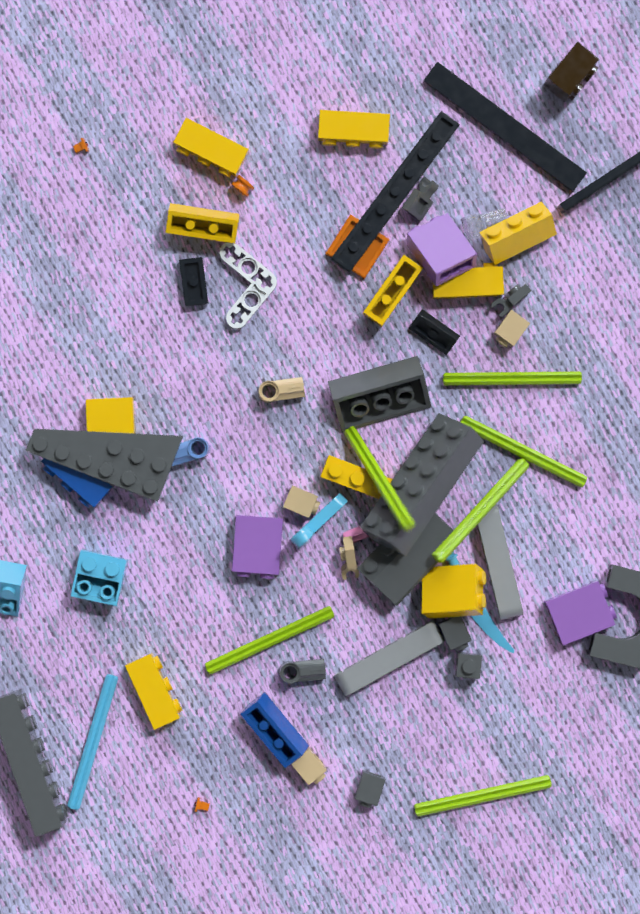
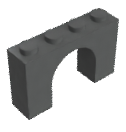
[588,564,640,669]

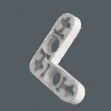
[220,242,277,329]

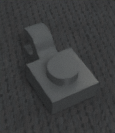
[402,177,439,221]
[491,284,532,317]

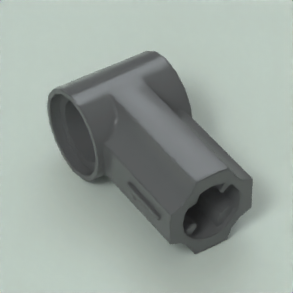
[279,659,326,684]

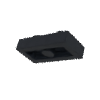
[179,257,209,307]
[408,309,460,355]

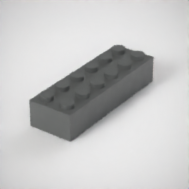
[360,413,484,557]
[0,689,69,837]

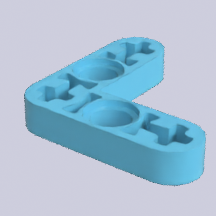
[291,493,348,549]

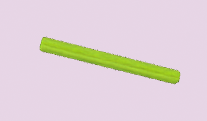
[443,371,582,386]
[460,416,587,487]
[344,426,415,531]
[432,458,529,563]
[205,606,334,674]
[414,775,552,817]

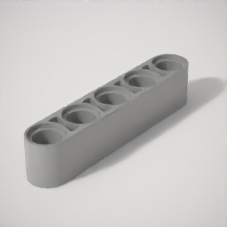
[477,504,523,620]
[334,620,445,696]

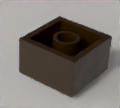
[543,41,599,103]

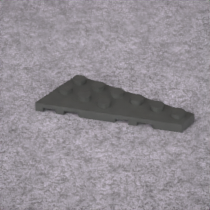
[25,429,183,502]

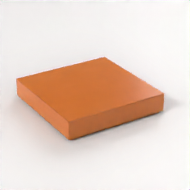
[325,214,390,279]

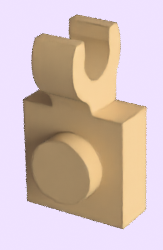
[339,536,359,580]

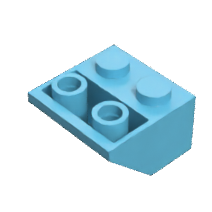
[71,550,128,606]
[0,560,27,617]

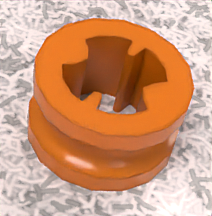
[231,175,254,197]

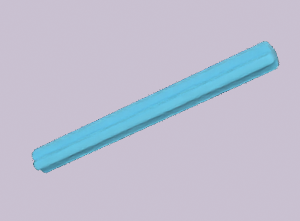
[67,674,118,810]

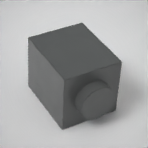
[438,617,472,652]
[455,652,482,679]
[354,770,386,808]

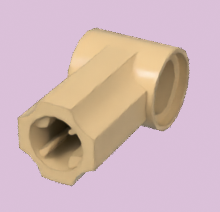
[258,377,305,403]

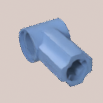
[172,437,210,467]

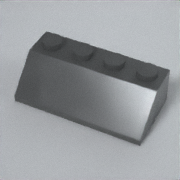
[328,356,431,433]
[357,513,453,606]

